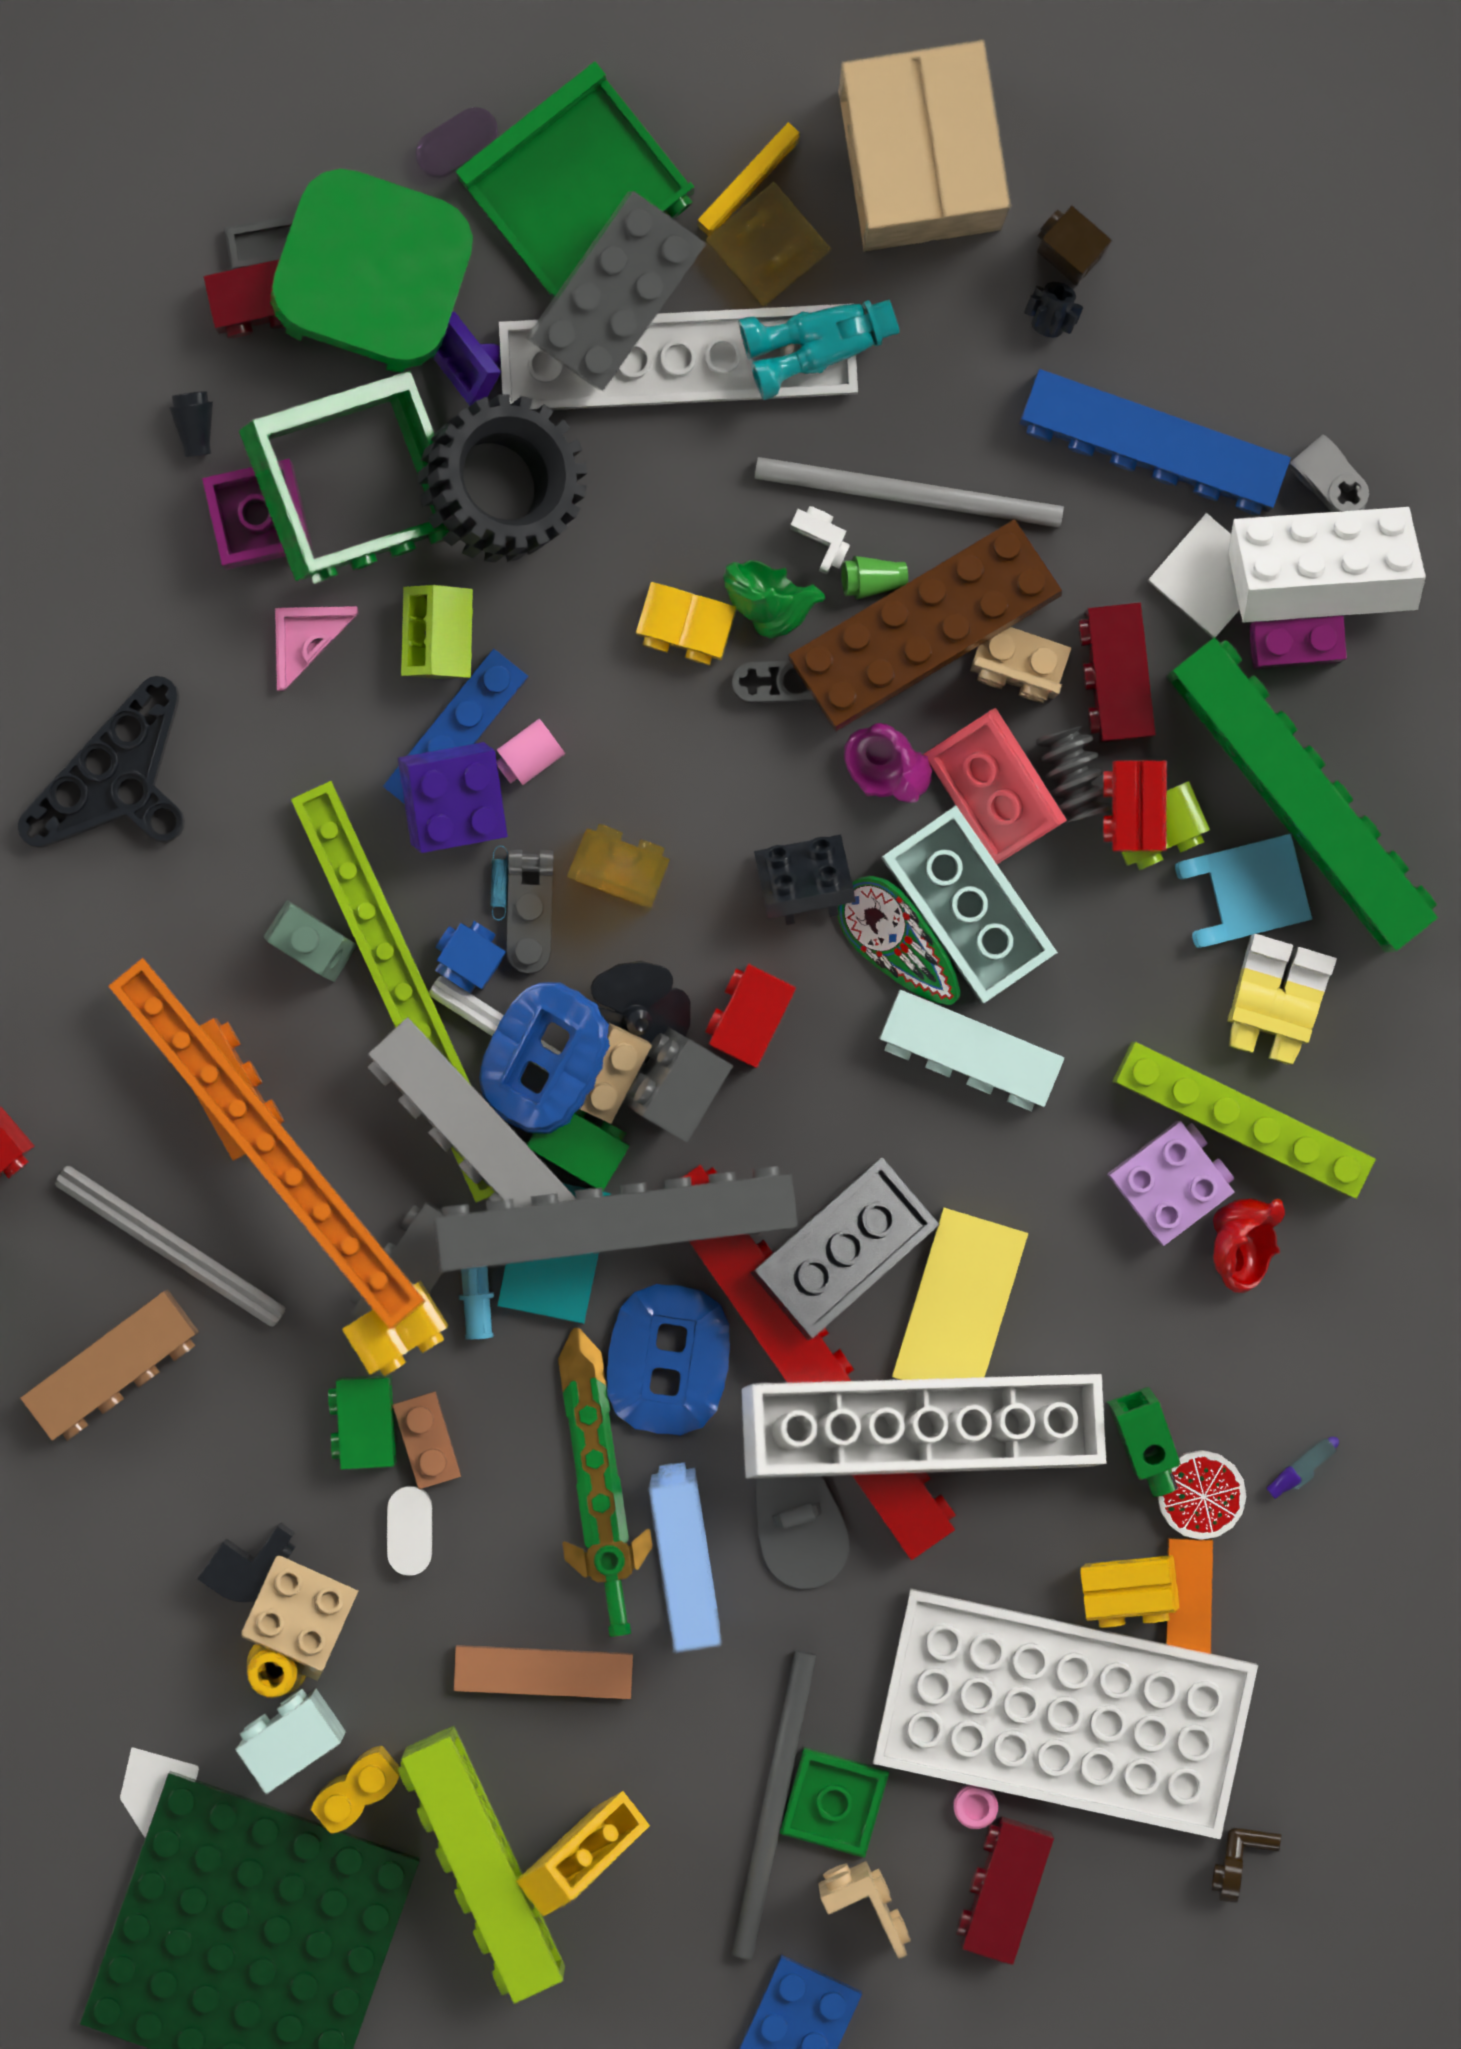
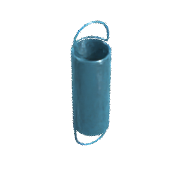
[490,846,509,921]

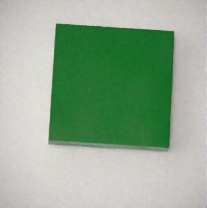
[780,1747,889,1858]

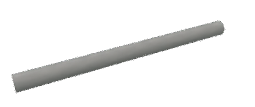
[754,457,1064,528]

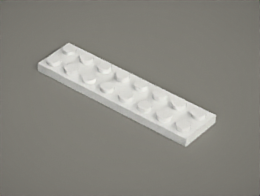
[499,304,858,411]

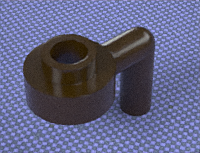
[1212,1828,1281,1903]

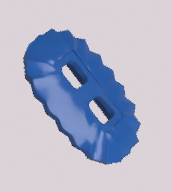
[479,982,610,1134]
[607,1284,730,1436]

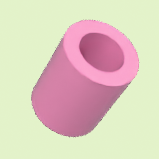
[497,718,565,785]

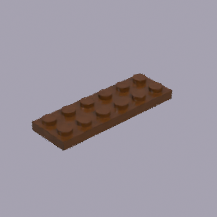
[789,519,1062,731]

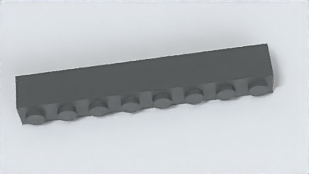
[432,1166,798,1272]

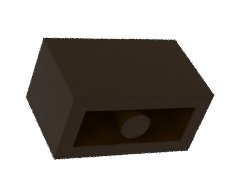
[1037,205,1112,286]

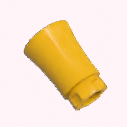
[247,1643,306,1698]

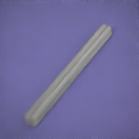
[55,1166,285,1327]

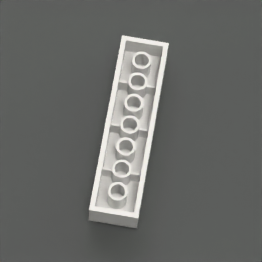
[742,1374,1106,1479]

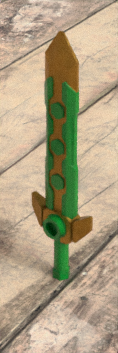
[558,1327,652,1637]

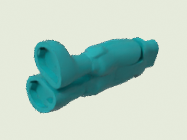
[738,299,900,400]

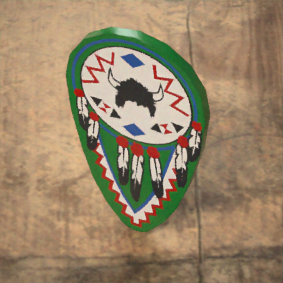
[837,876,961,1005]

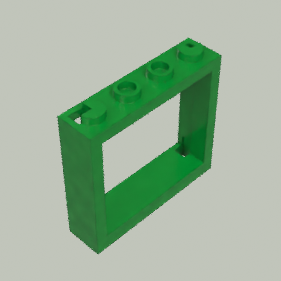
[239,371,449,584]

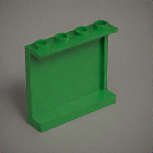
[456,61,695,299]

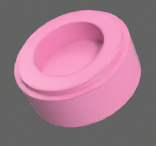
[953,1784,998,1829]

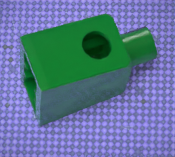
[1107,1386,1181,1497]

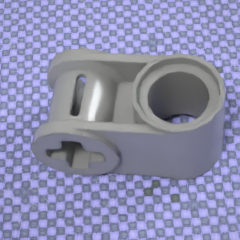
[1289,434,1369,512]

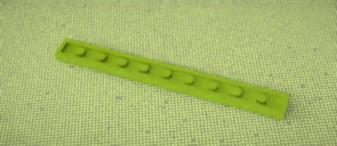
[291,781,494,1203]

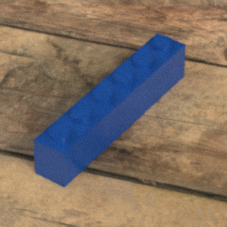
[1019,369,1291,516]

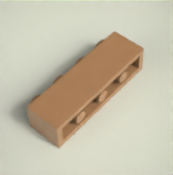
[21,1290,199,1441]

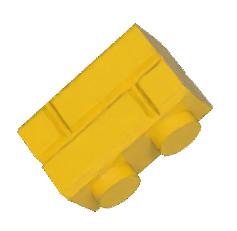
[1080,1555,1179,1628]

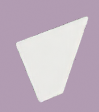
[120,1747,199,1838]

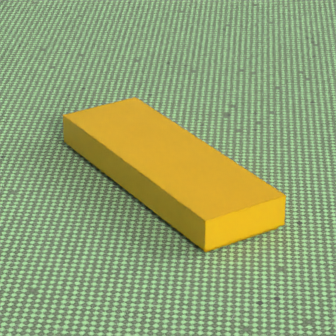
[698,122,800,236]

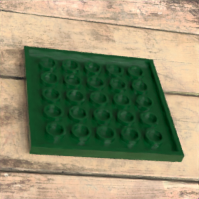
[80,1771,420,2049]

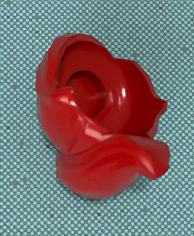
[1213,1199,1285,1293]

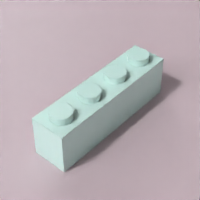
[879,990,1065,1112]

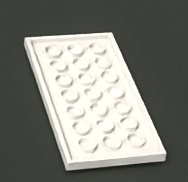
[873,1588,1258,1839]

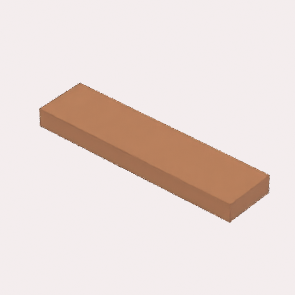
[454,1645,633,1699]

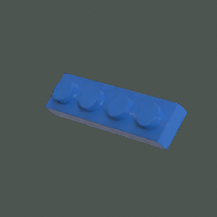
[383,648,529,804]

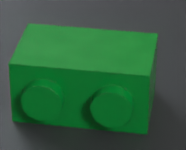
[527,1109,630,1192]
[328,1375,396,1469]

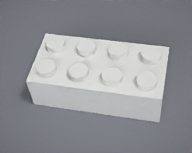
[1228,507,1425,623]

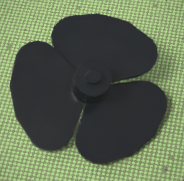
[591,961,691,1063]

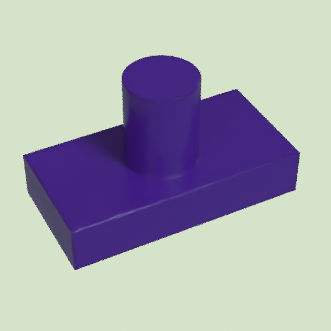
[433,312,501,406]

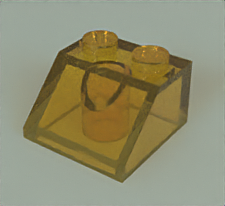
[567,824,670,910]

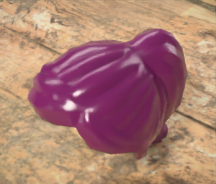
[844,723,932,803]

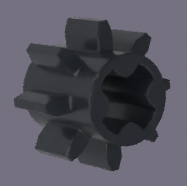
[1024,282,1083,338]

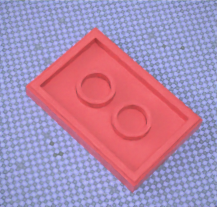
[924,708,1067,864]

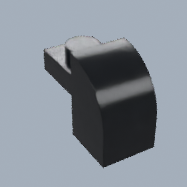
[198,1523,296,1602]

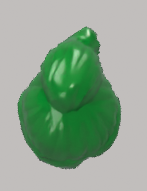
[723,560,825,639]

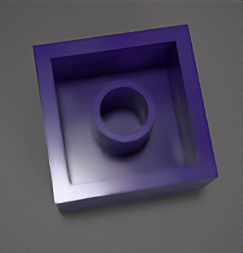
[398,742,508,853]

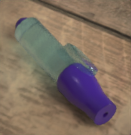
[1266,1437,1339,1499]

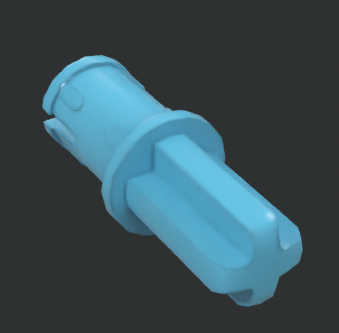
[459,1266,494,1340]

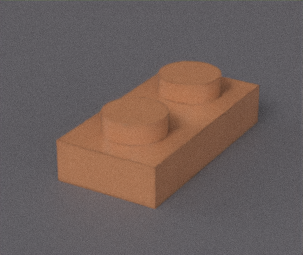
[393,1391,462,1489]

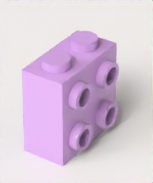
[1107,1121,1234,1246]

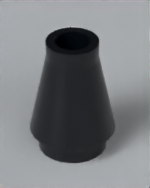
[169,391,213,457]

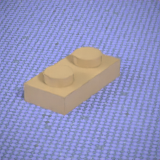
[580,1023,652,1124]

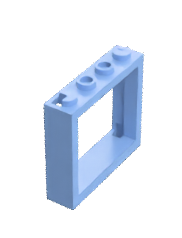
[650,1462,721,1652]

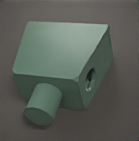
[263,900,358,982]

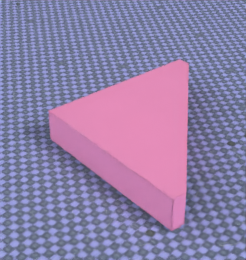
[275,606,358,691]

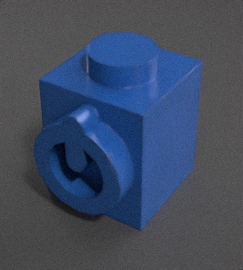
[435,921,507,993]

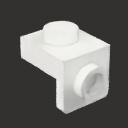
[790,506,850,575]

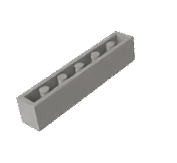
[367,1018,576,1207]

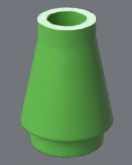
[841,556,908,600]

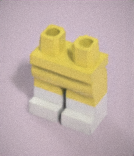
[1227,934,1337,1065]

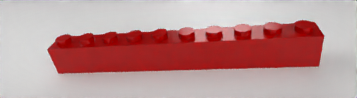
[681,1164,956,1561]

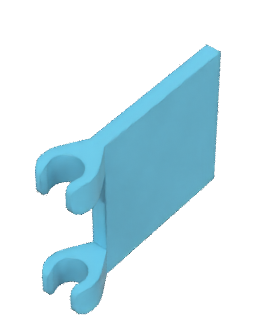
[1175,834,1312,948]

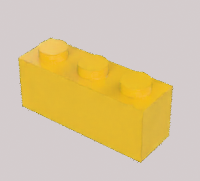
[516,1791,650,1917]

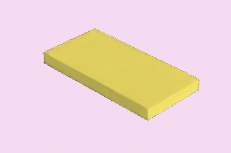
[892,1207,1029,1380]

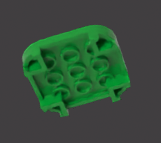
[270,168,473,373]

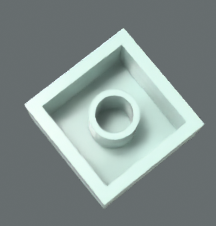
[236,1688,346,1794]

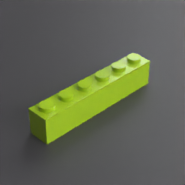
[1112,1042,1376,1199]

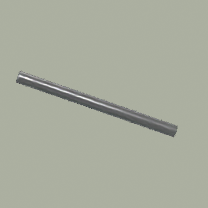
[731,1650,817,1959]

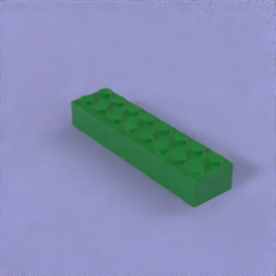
[1165,637,1438,953]

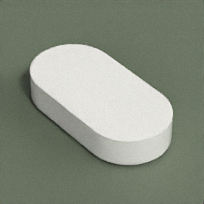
[387,1486,432,1576]

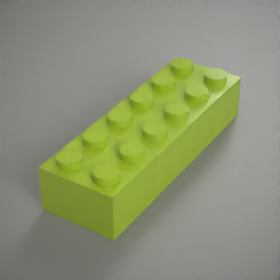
[398,1725,565,2004]

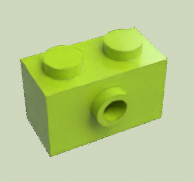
[401,585,473,679]

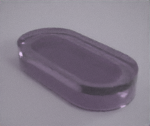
[416,107,498,178]

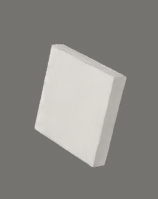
[1147,513,1240,638]

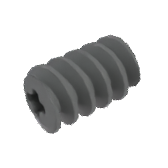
[1036,726,1112,824]

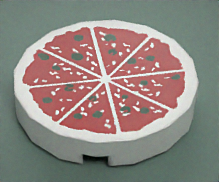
[1157,1450,1247,1540]

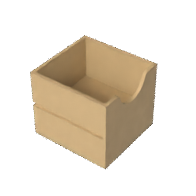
[838,41,1010,252]

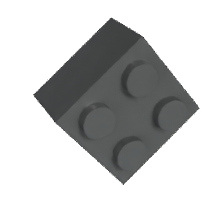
[623,1027,733,1142]

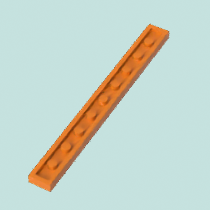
[108,958,426,1330]

